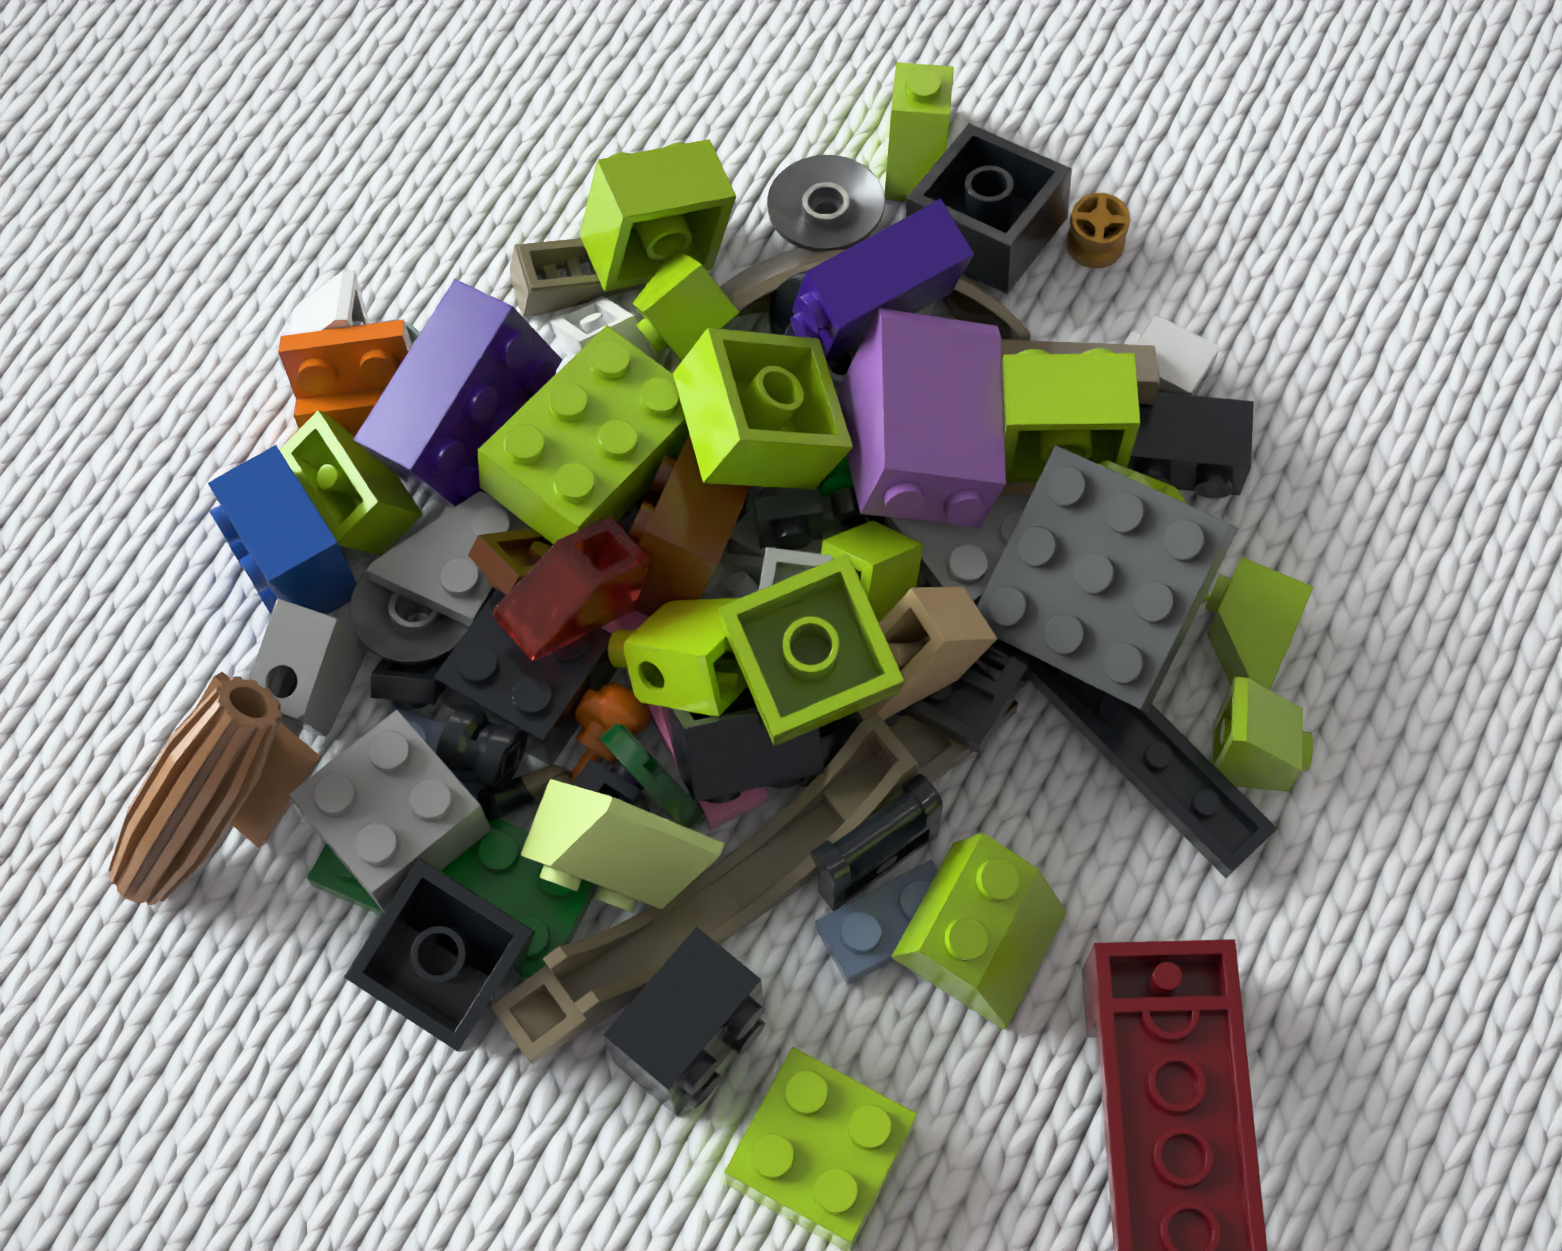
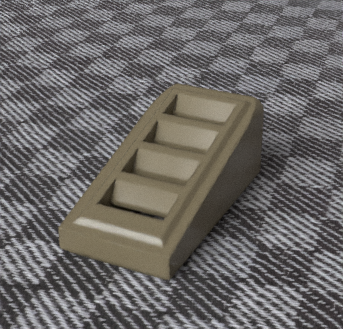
[509,238,642,317]

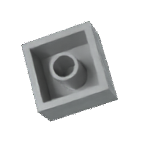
[288,709,491,912]

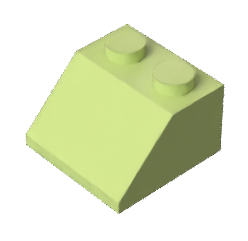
[520,779,725,913]

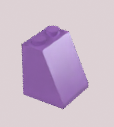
[836,308,1006,528]

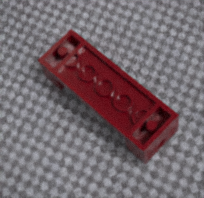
[1082,939,1267,1251]

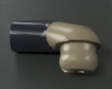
[477,765,574,821]

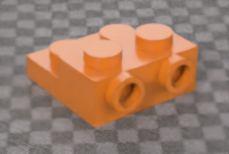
[278,319,412,437]

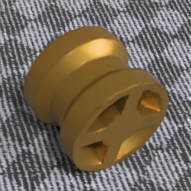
[1066,193,1131,268]

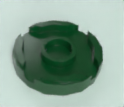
[599,722,705,830]

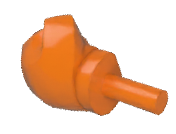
[571,682,651,781]

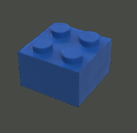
[208,445,357,615]

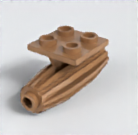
[108,672,322,905]

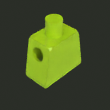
[608,598,748,716]

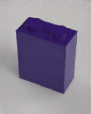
[790,199,974,362]

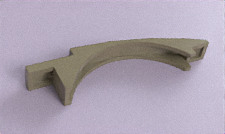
[490,712,970,1064]

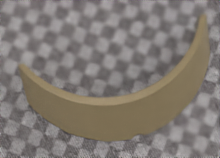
[663,248,1031,374]

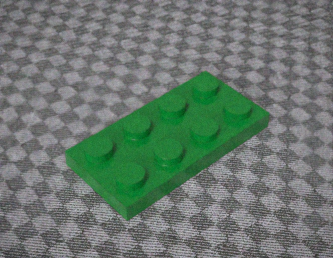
[307,819,598,979]

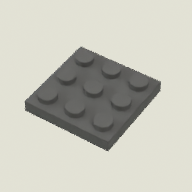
[977,445,1238,712]

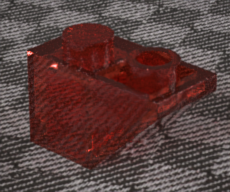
[493,516,651,662]

